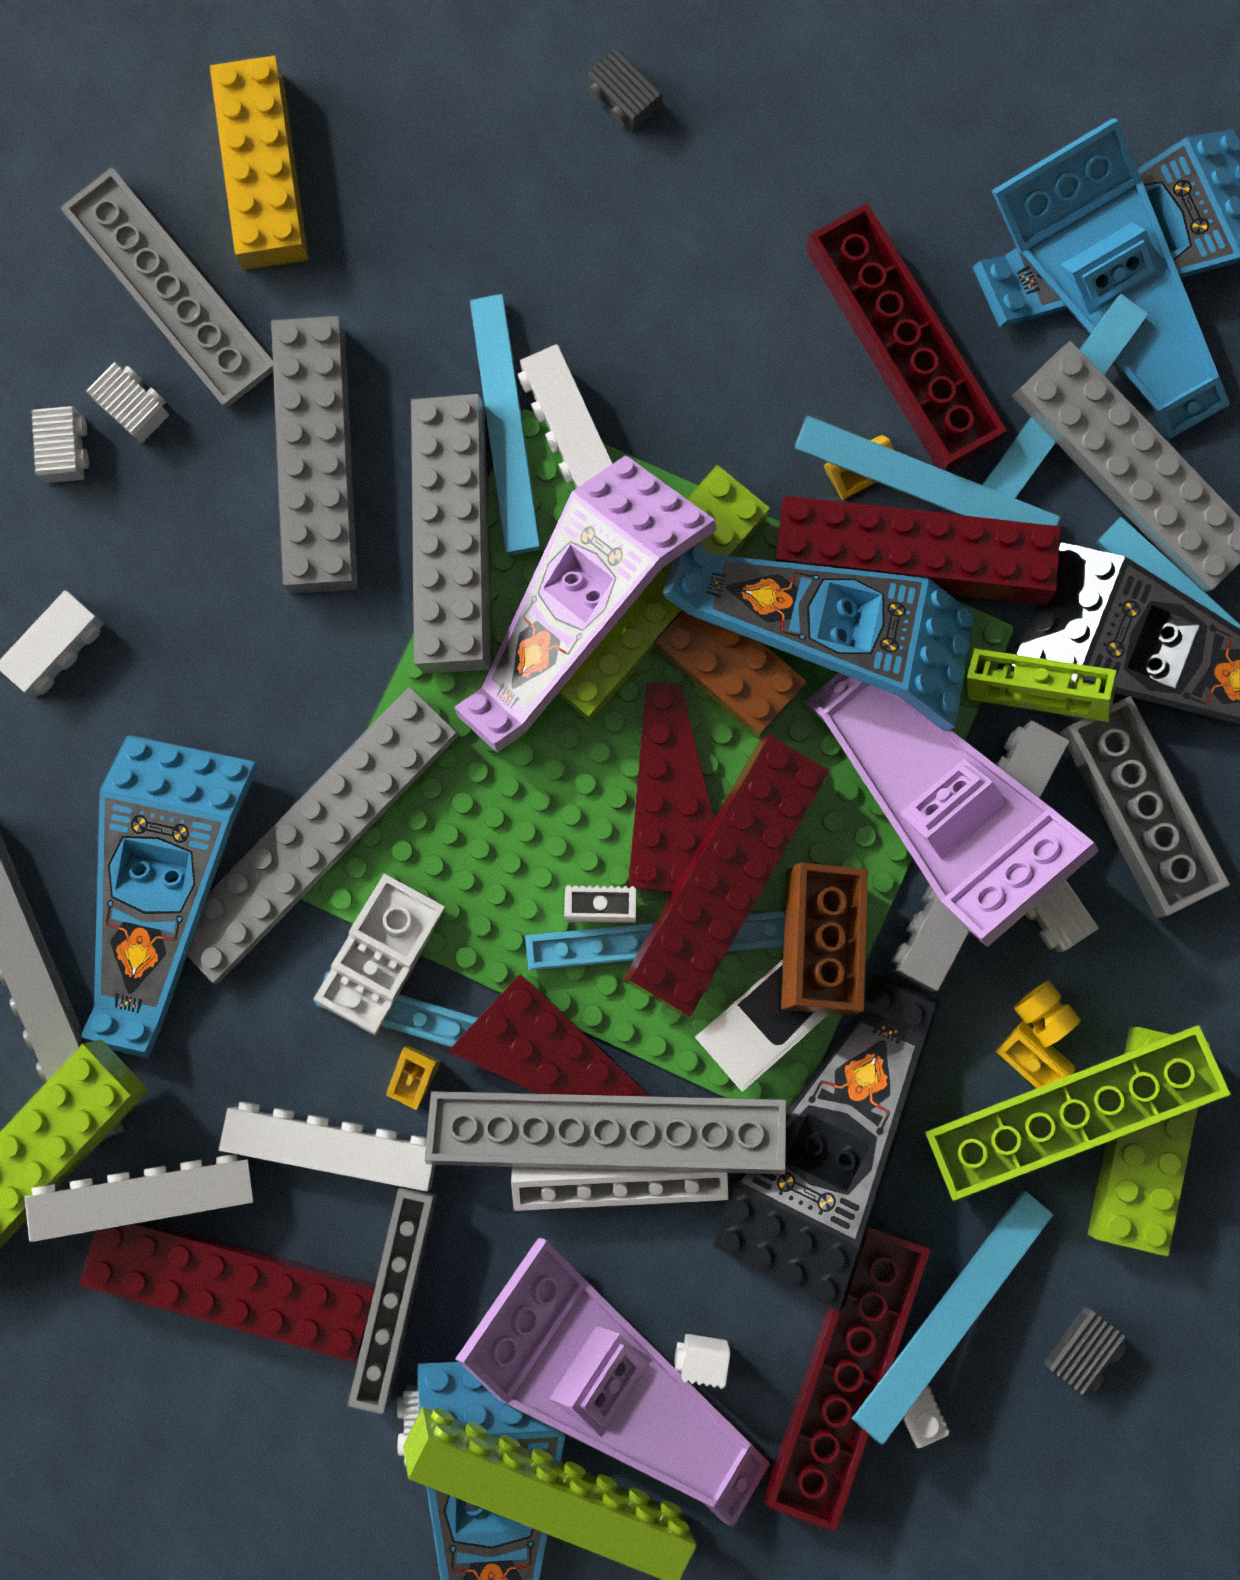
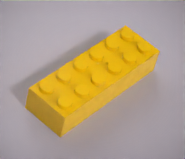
[210,55,309,270]

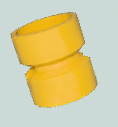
[1013,980,1081,1047]

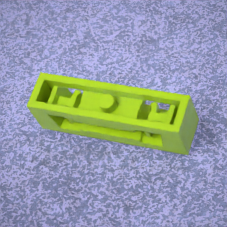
[967,648,1116,722]

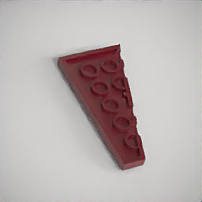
[628,682,714,892]
[447,973,651,1097]

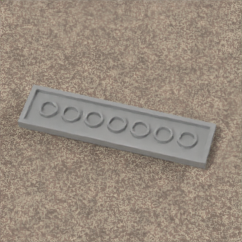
[60,167,273,409]

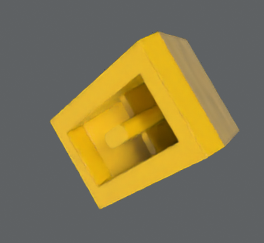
[386,1046,441,1111]

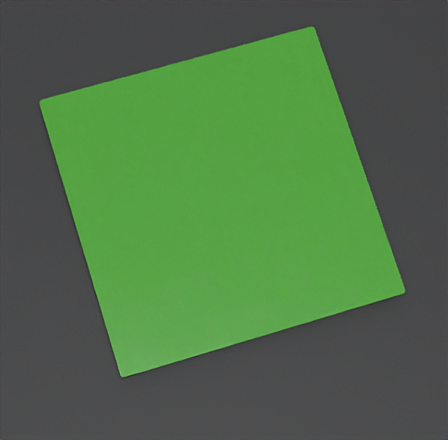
[301,409,1013,1110]

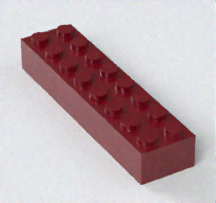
[806,202,1007,472]
[775,495,1060,606]
[622,735,829,1017]
[79,1221,376,1362]
[764,1225,931,1532]

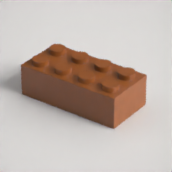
[655,611,807,739]
[781,862,868,1016]

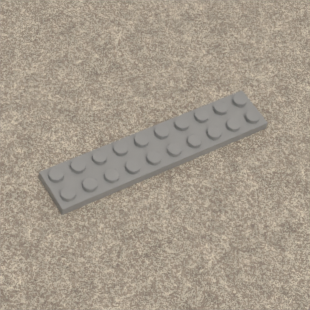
[187,687,459,984]
[424,1091,786,1174]

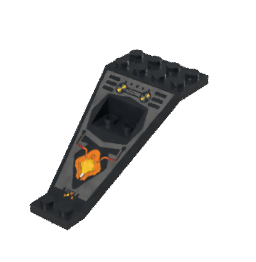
[1012,542,1240,728]
[714,974,940,1311]

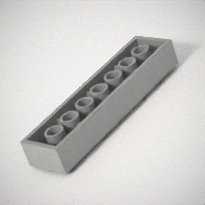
[271,316,358,594]
[1012,340,1240,591]
[411,394,491,674]
[889,720,1070,992]

